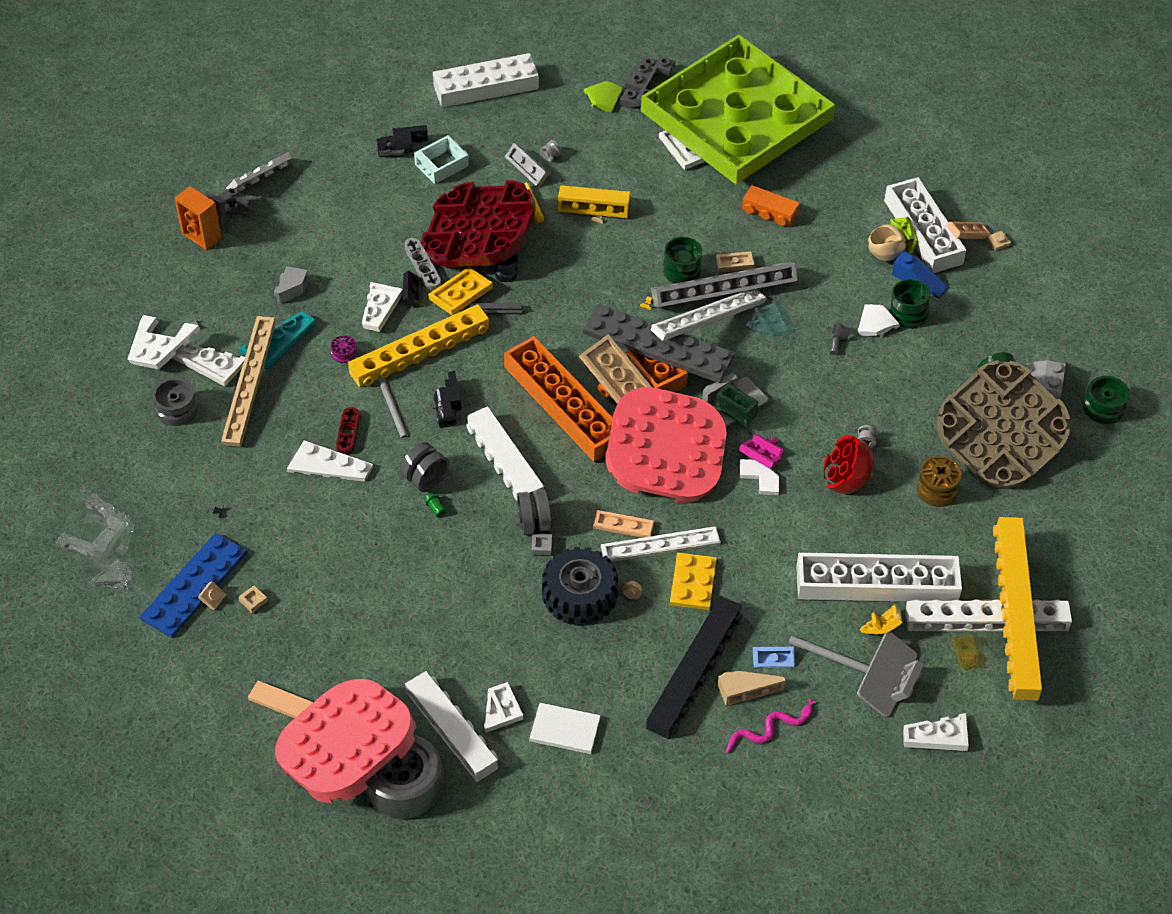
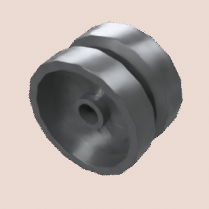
[517,489,551,535]

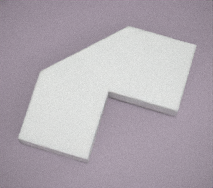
[740,459,779,495]

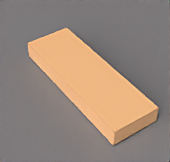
[946,222,991,239]
[593,510,654,538]
[248,681,313,718]

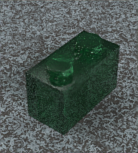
[715,383,759,427]

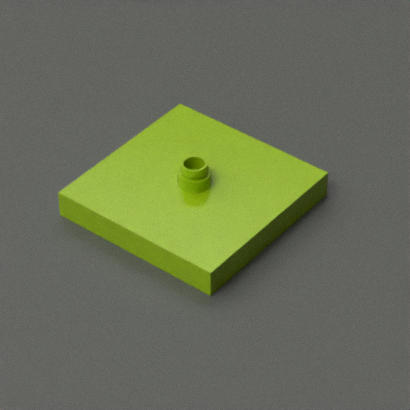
[641,35,835,185]

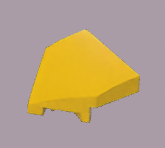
[860,605,903,634]

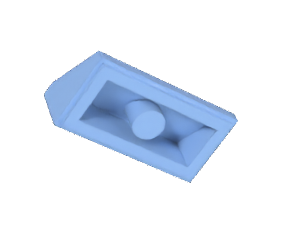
[752,647,795,668]

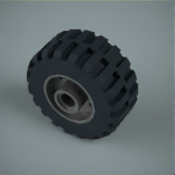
[542,547,618,625]

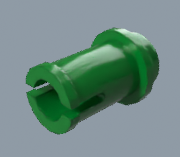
[425,493,447,517]

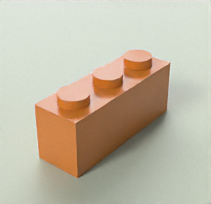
[742,185,799,227]

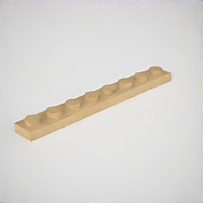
[221,316,276,447]

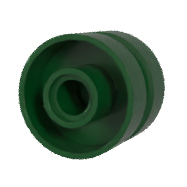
[663,236,702,284]

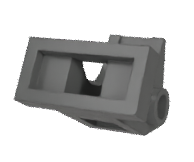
[207,188,250,230]

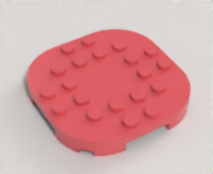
[606,387,727,504]
[275,679,417,803]

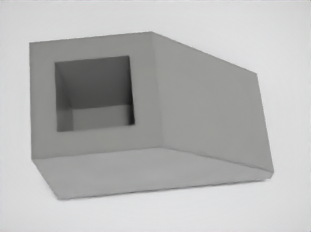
[274,266,309,304]

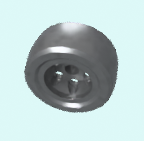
[365,735,444,819]

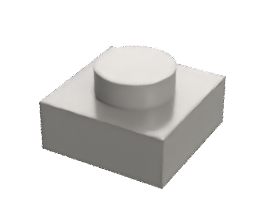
[531,534,552,555]

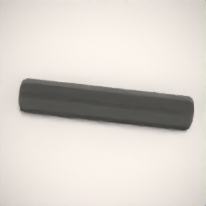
[469,303,523,314]

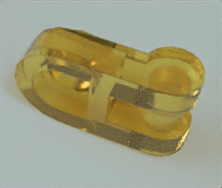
[951,635,978,670]

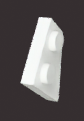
[484,682,523,733]

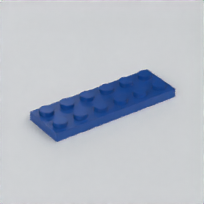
[139,533,247,638]

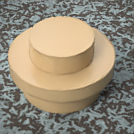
[622,581,642,600]

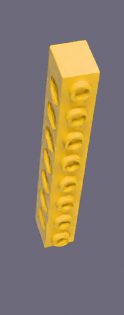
[348,304,489,388]

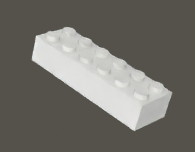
[433,53,539,108]
[884,177,966,273]

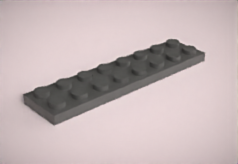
[583,304,735,383]

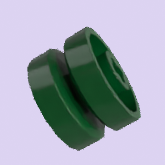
[1083,375,1130,424]

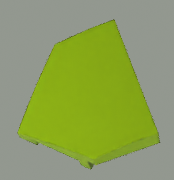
[584,81,623,113]
[890,216,918,254]

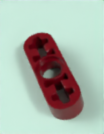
[336,407,360,455]

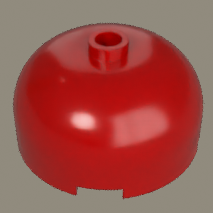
[823,435,874,494]

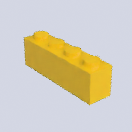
[558,186,630,218]

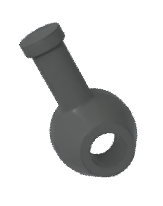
[830,323,849,355]

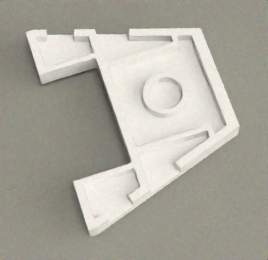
[128,315,201,369]

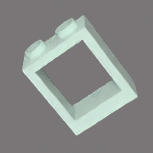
[414,136,469,184]

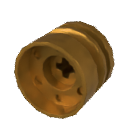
[917,456,962,507]

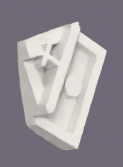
[858,305,900,338]

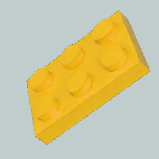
[428,267,493,315]
[670,553,716,610]

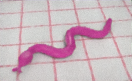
[726,699,815,753]

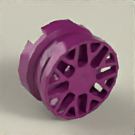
[330,335,357,363]

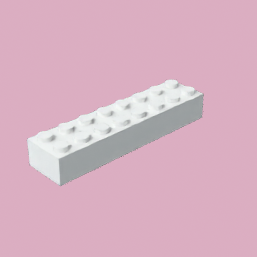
[796,553,962,602]

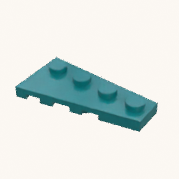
[239,311,316,369]

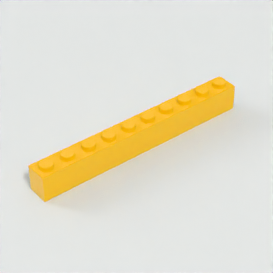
[993,517,1042,700]

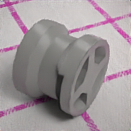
[540,140,561,162]
[858,425,877,448]

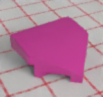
[739,434,783,469]

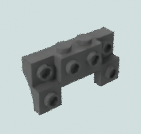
[620,56,676,108]

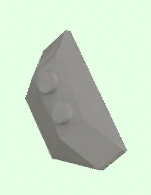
[1026,358,1066,400]

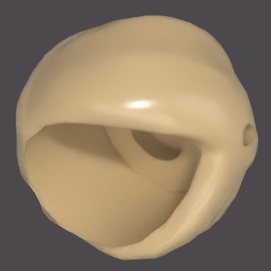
[868,224,906,261]

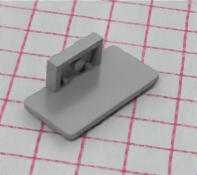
[702,373,768,427]
[857,631,923,717]

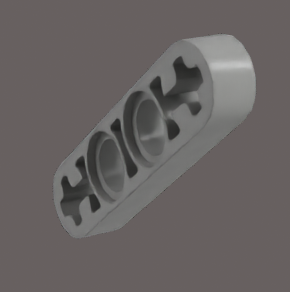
[404,238,441,291]

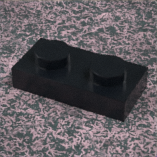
[403,270,422,308]

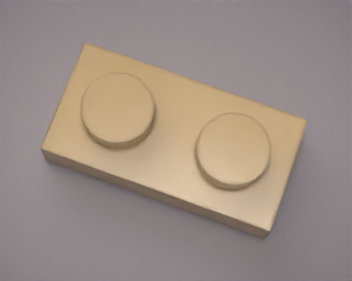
[716,251,754,273]

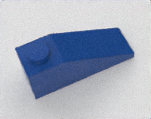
[892,251,948,299]

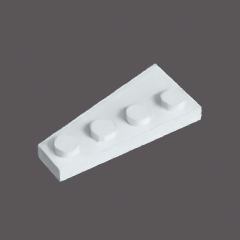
[287,441,373,482]

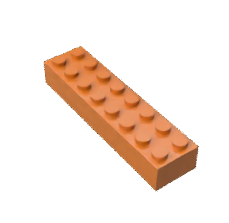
[504,336,613,462]

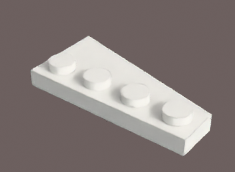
[227,152,291,191]
[172,342,245,387]

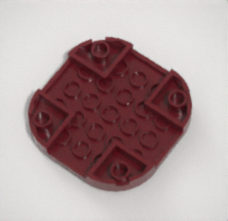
[422,180,536,267]

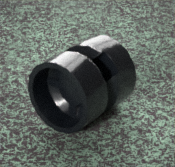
[494,254,518,283]

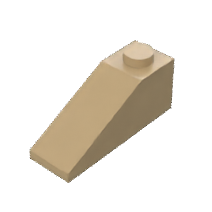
[718,671,786,706]

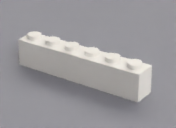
[466,406,544,502]
[405,671,499,782]

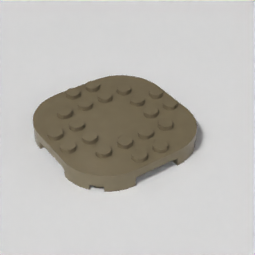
[937,360,1070,489]

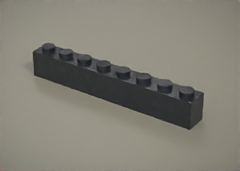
[646,596,743,739]

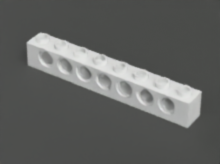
[905,600,1072,631]

